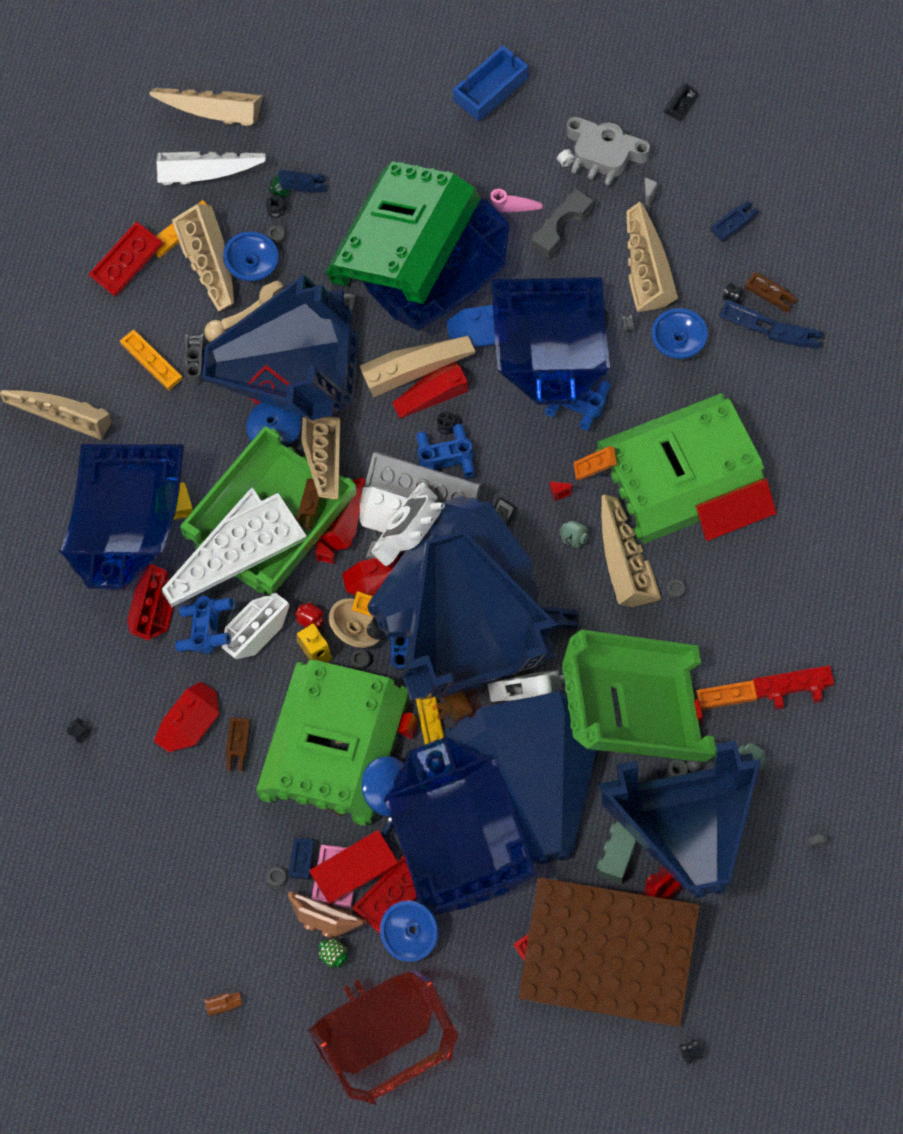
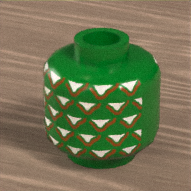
[318,938,348,968]

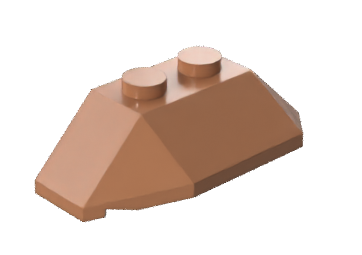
[288,892,367,938]

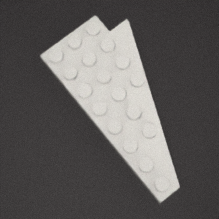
[162,488,307,607]

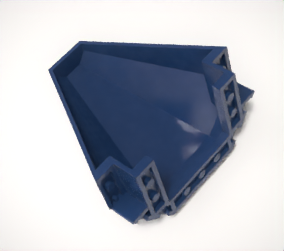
[202,274,359,421]
[367,495,541,638]
[402,529,558,701]
[445,691,599,864]
[599,741,761,898]

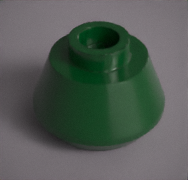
[268,174,292,198]

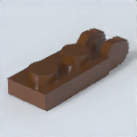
[744,272,797,312]
[296,478,323,529]
[226,717,251,772]

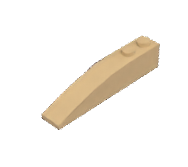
[627,202,678,312]

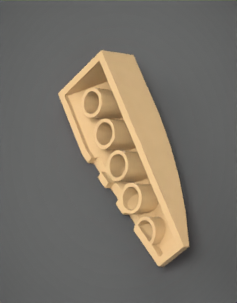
[150,88,263,126]
[172,204,234,311]
[360,336,476,398]
[0,390,112,440]
[301,417,340,499]
[602,494,661,607]

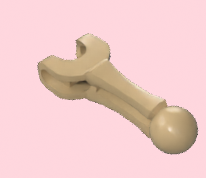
[204,281,283,342]

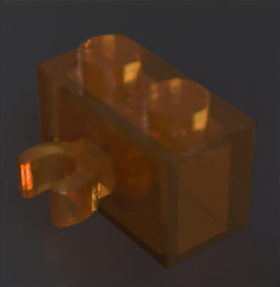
[432,692,473,727]

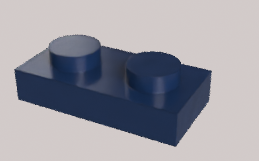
[289,838,314,880]

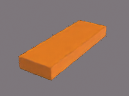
[574,446,617,480]
[695,680,757,710]

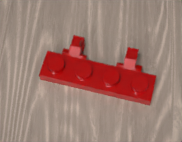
[753,665,834,710]

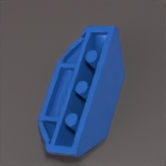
[446,304,522,348]

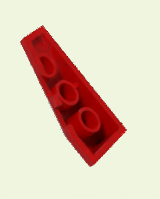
[392,362,468,419]
[315,477,365,551]

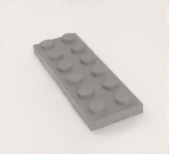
[365,452,481,503]

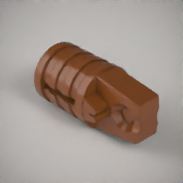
[204,992,242,1017]

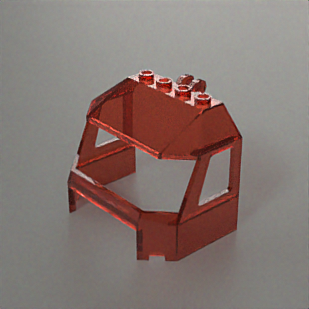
[307,969,459,1105]

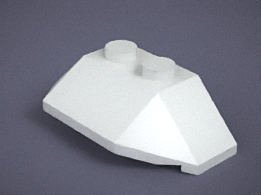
[359,487,408,533]
[222,593,290,659]

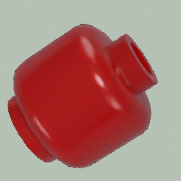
[295,603,325,629]

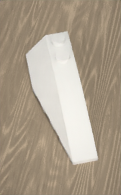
[157,152,266,185]

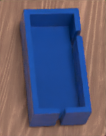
[453,45,529,121]

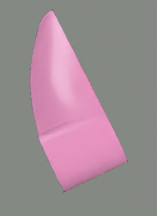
[490,189,543,212]

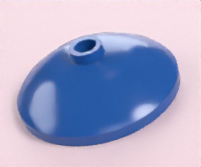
[223,232,278,281]
[652,308,708,359]
[246,402,302,447]
[362,756,414,816]
[380,901,439,962]

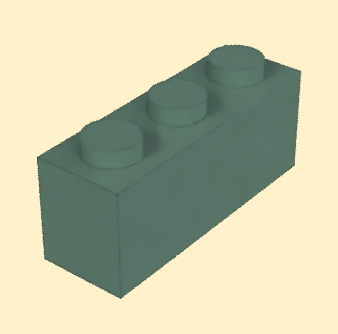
[597,821,637,884]

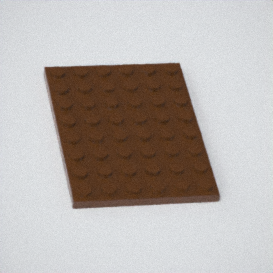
[518,877,699,1027]

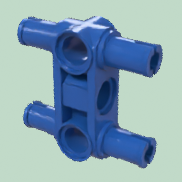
[545,368,611,430]
[416,424,475,478]
[175,596,235,654]

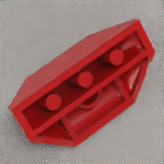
[342,554,403,596]
[127,564,173,641]
[154,681,219,753]
[645,866,683,900]

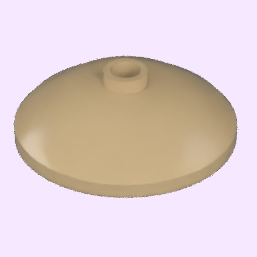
[329,599,380,648]

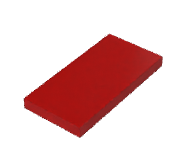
[88,221,164,297]
[695,478,777,541]
[309,830,399,905]
[352,851,436,934]

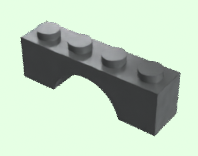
[531,189,593,260]

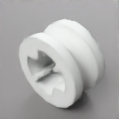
[557,149,575,167]

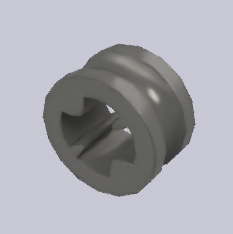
[622,314,634,332]

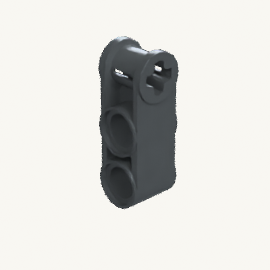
[185,333,205,386]

